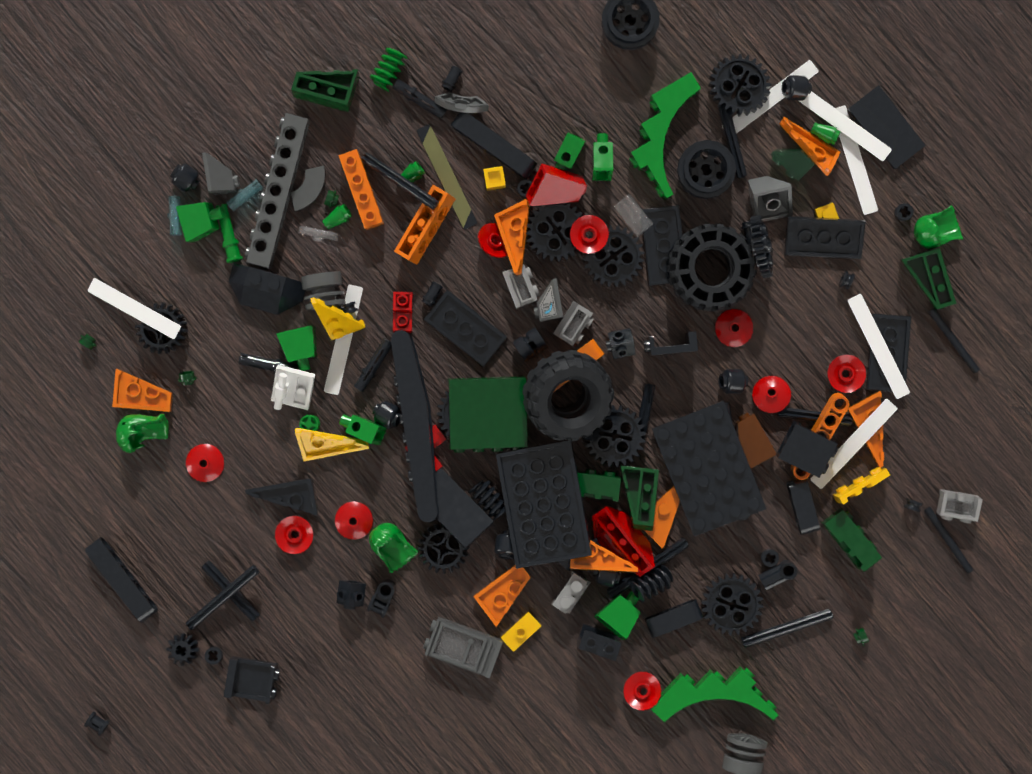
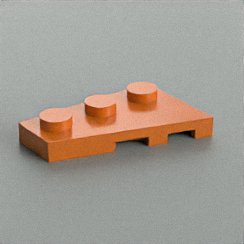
[473,565,531,627]

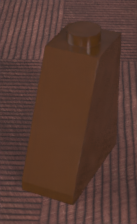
[735,412,776,468]

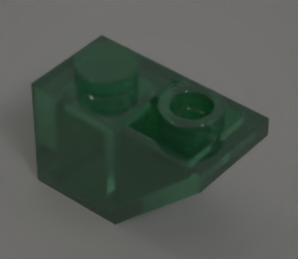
[771,149,815,181]

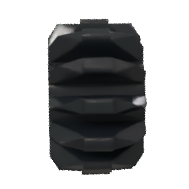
[166,633,200,666]

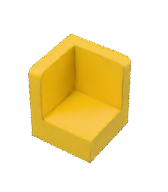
[483,166,506,191]

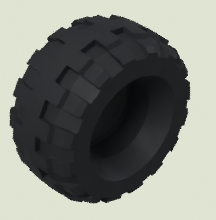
[523,350,614,442]

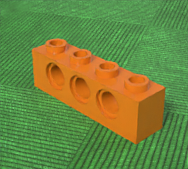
[338,149,384,230]
[394,185,456,265]

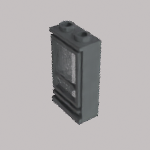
[423,616,503,679]

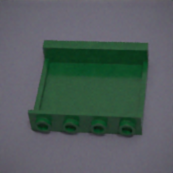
[447,376,527,453]

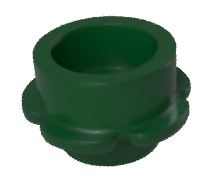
[324,190,339,208]
[78,334,97,350]
[178,371,197,385]
[854,628,869,646]

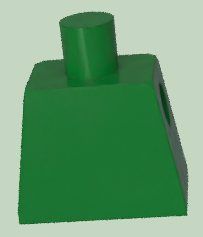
[554,132,586,171]
[592,133,613,181]
[176,202,225,242]
[276,325,317,371]
[339,414,387,445]
[594,592,640,640]

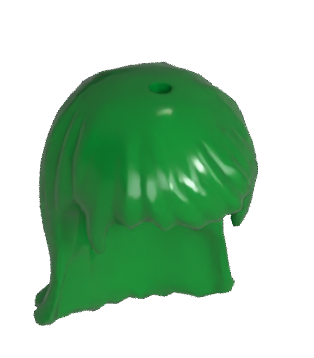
[914,205,963,249]
[116,414,169,453]
[369,523,419,574]

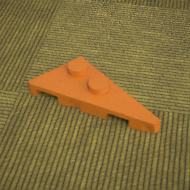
[779,116,841,176]
[494,199,530,276]
[847,391,884,468]
[644,485,680,548]
[570,540,638,573]

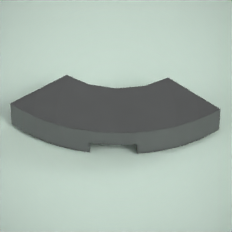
[435,92,489,113]
[291,166,326,212]

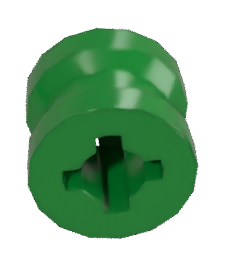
[299,415,320,431]

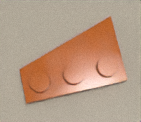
[112,369,173,412]

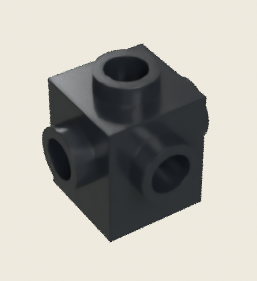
[605,328,636,359]
[336,580,366,610]

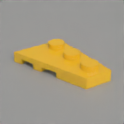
[833,467,890,504]

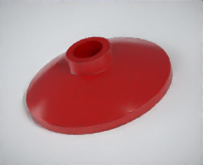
[570,215,609,254]
[478,223,508,258]
[715,309,753,347]
[827,355,866,393]
[752,376,791,413]
[186,444,224,482]
[335,501,373,540]
[275,516,314,554]
[624,672,661,711]

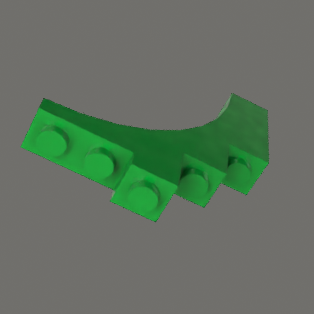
[629,72,701,200]
[651,666,778,722]

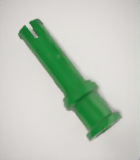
[215,204,243,263]

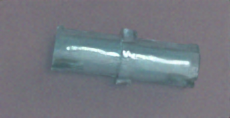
[226,179,264,212]
[167,196,182,236]

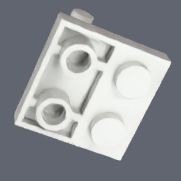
[271,365,315,410]

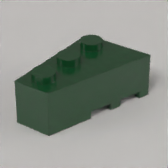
[291,69,359,112]
[901,248,957,309]
[620,466,659,531]
[577,468,621,502]
[821,508,882,572]

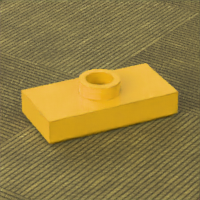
[501,611,541,652]

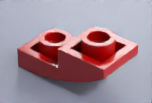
[393,292,413,333]

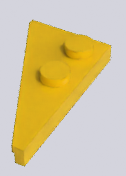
[310,297,366,340]
[295,428,369,461]

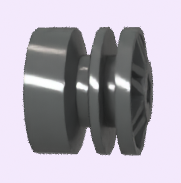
[301,271,346,310]
[722,733,768,774]

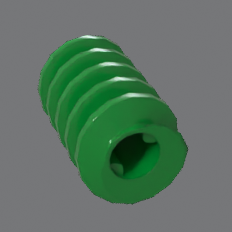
[370,48,408,92]

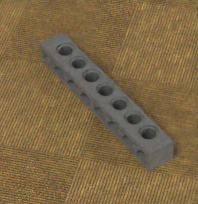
[245,113,310,269]

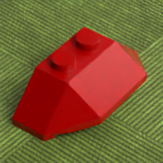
[592,506,655,577]

